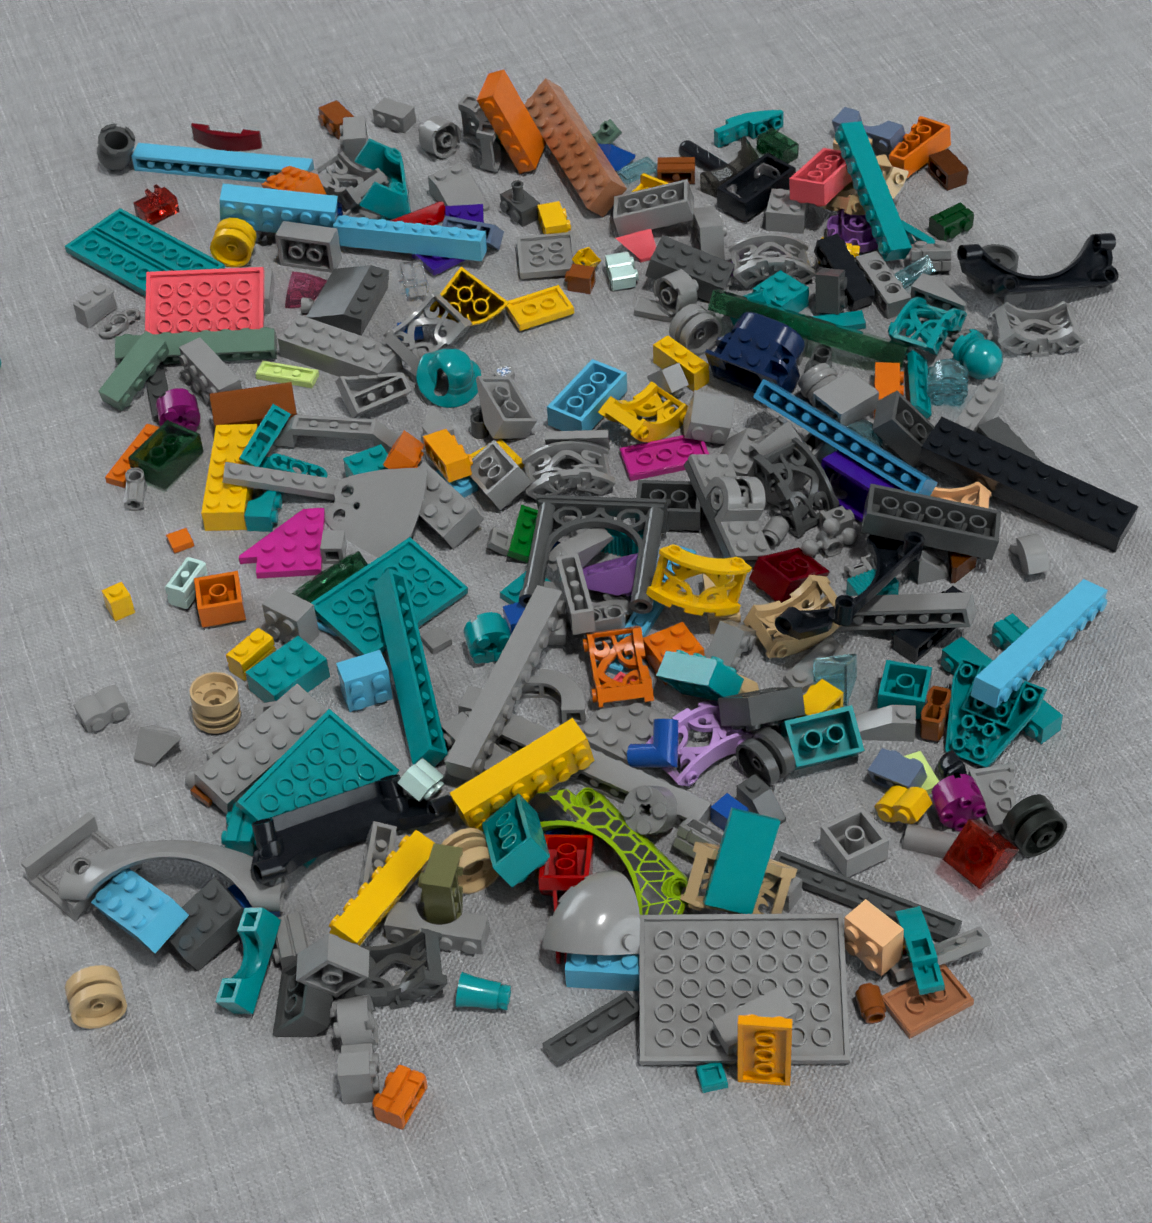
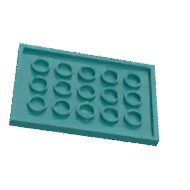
[311,537,468,656]
[235,709,400,869]

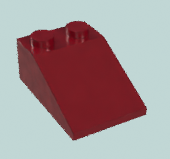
[749,547,830,603]

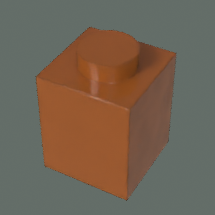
[565,263,596,294]

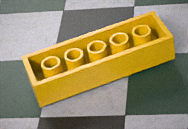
[201,424,258,531]
[450,718,595,832]

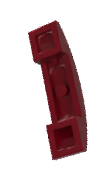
[191,123,263,151]

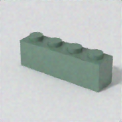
[98,331,169,412]

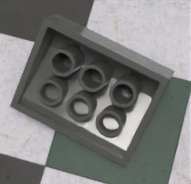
[306,265,389,336]

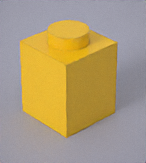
[101,581,135,622]

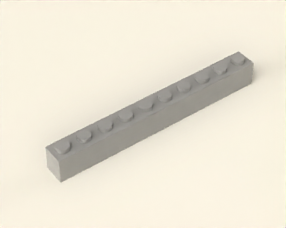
[445,585,566,780]
[495,714,712,829]

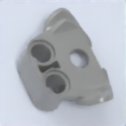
[567,593,633,636]

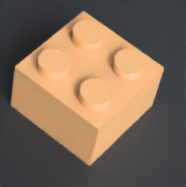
[844,899,904,976]

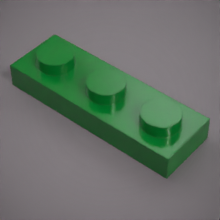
[507,505,538,563]

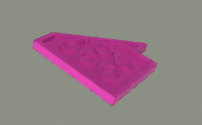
[239,508,325,579]

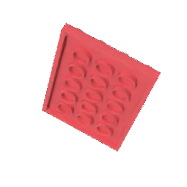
[145,267,265,334]

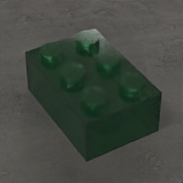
[128,420,204,490]

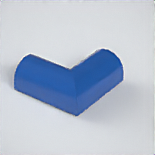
[627,719,679,768]

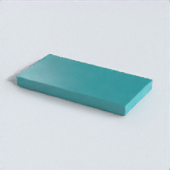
[703,807,781,914]

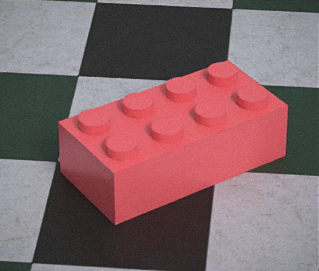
[789,148,852,207]

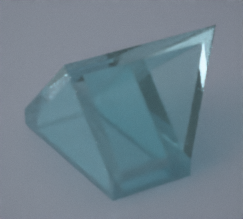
[813,654,857,706]

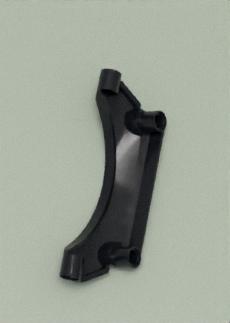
[957,233,1119,297]
[775,531,925,640]
[251,774,456,884]

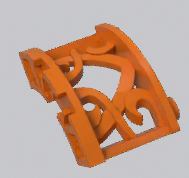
[582,626,654,708]

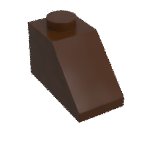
[948,551,979,583]

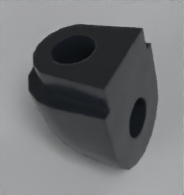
[938,750,967,779]

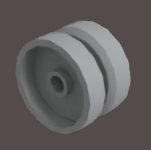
[669,304,721,356]

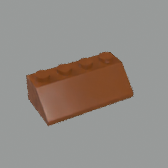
[210,382,297,429]

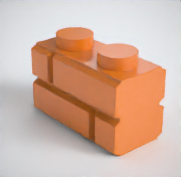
[372,1064,428,1130]

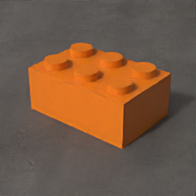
[261,166,326,195]

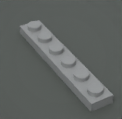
[222,462,351,500]

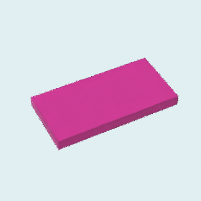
[619,435,709,481]

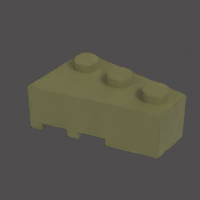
[418,844,463,925]

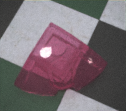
[285,271,327,308]

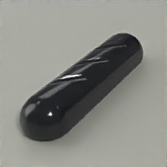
[678,140,737,182]

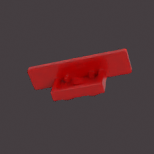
[390,201,446,226]

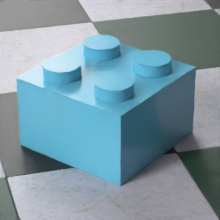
[336,650,393,712]

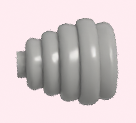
[798,363,838,403]

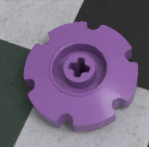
[827,209,878,253]

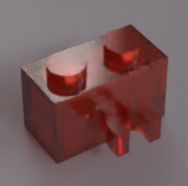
[133,184,180,225]

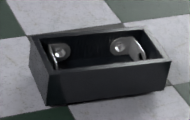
[717,153,796,222]

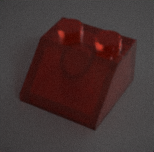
[942,819,1019,889]

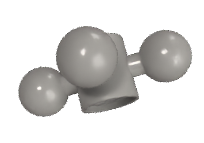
[801,517,858,557]

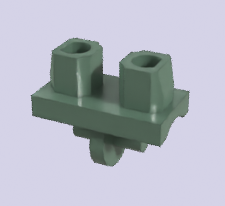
[592,119,622,145]

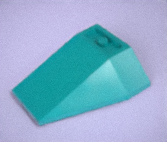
[945,657,1047,768]

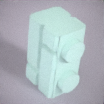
[165,557,209,609]

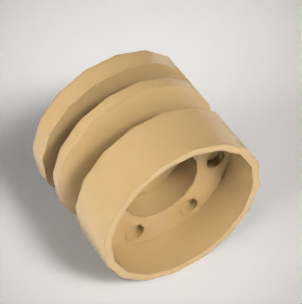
[189,672,241,734]
[441,828,499,894]

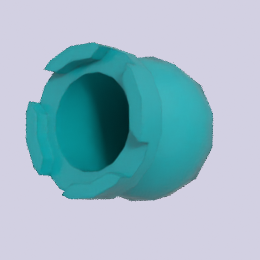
[950,329,1003,379]

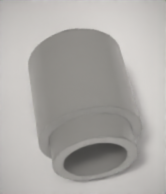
[762,516,789,548]

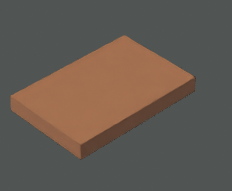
[882,964,974,1039]

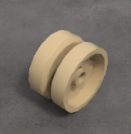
[64,965,127,1029]

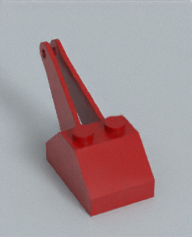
[538,835,593,964]

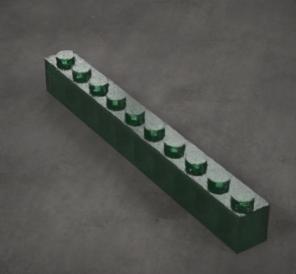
[708,289,910,367]

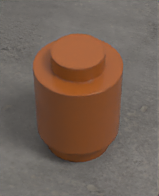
[855,983,886,1024]

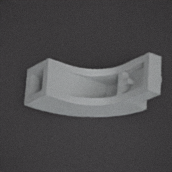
[520,669,586,725]

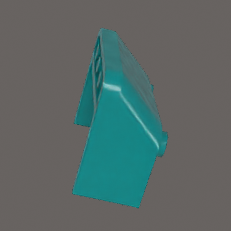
[355,138,411,219]

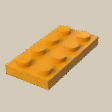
[738,1014,793,1086]

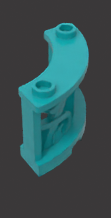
[888,297,967,355]

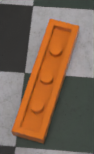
[105,424,166,488]

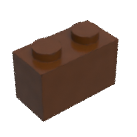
[928,149,969,191]

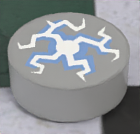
[494,364,515,380]

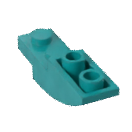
[714,110,784,148]
[895,906,945,995]

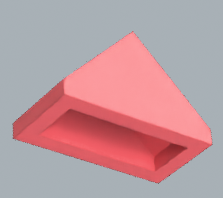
[615,229,656,263]

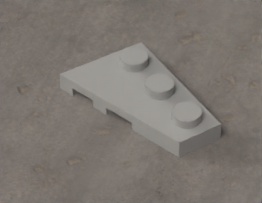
[784,635,855,693]
[968,763,1016,831]

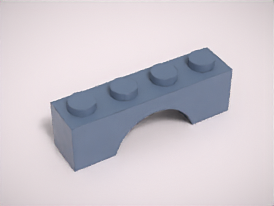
[832,107,905,152]

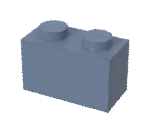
[868,748,927,789]

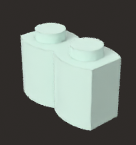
[605,252,639,291]
[397,758,445,802]

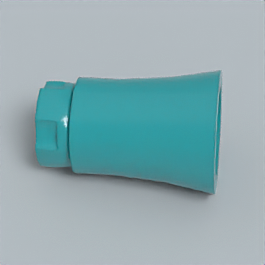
[455,972,512,1010]

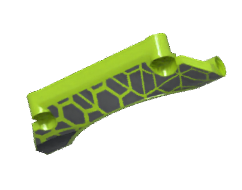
[528,787,699,915]

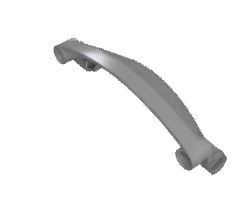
[59,840,289,912]

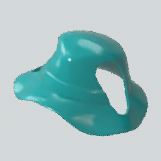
[416,349,482,408]

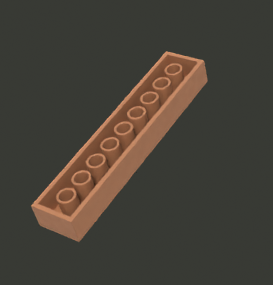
[524,78,627,217]

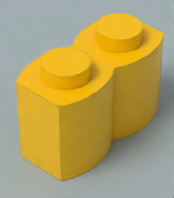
[874,786,933,824]

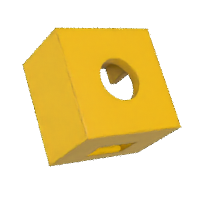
[572,247,602,268]

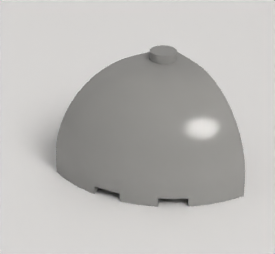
[543,870,640,955]

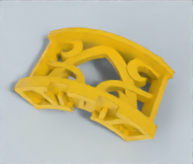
[598,381,688,442]
[646,544,752,616]

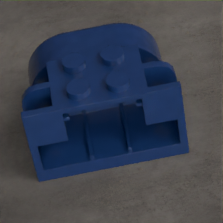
[705,312,805,393]

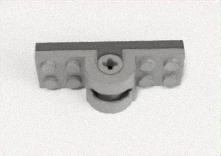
[684,454,772,566]

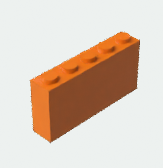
[477,69,546,174]

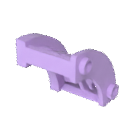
[646,701,753,786]

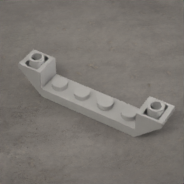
[274,415,399,453]

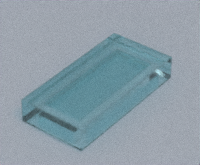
[617,156,657,184]
[895,255,936,289]

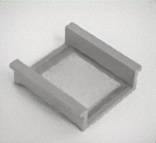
[21,812,142,922]

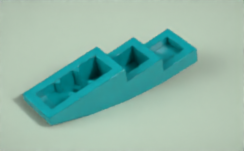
[239,404,291,467]

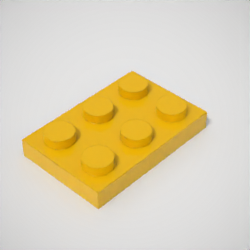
[505,285,575,331]

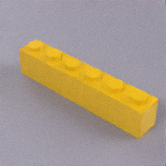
[328,830,436,946]

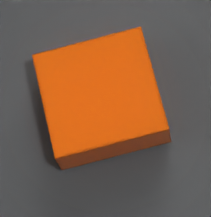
[166,528,194,553]

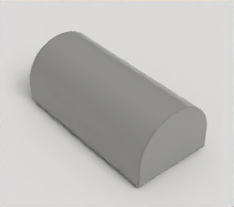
[903,824,957,860]

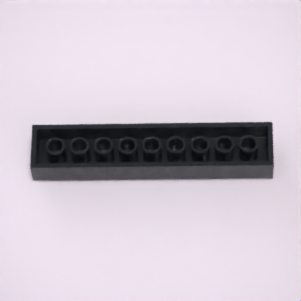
[919,416,1139,553]

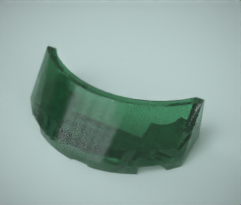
[292,551,368,603]

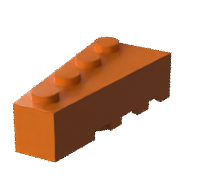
[889,116,951,178]

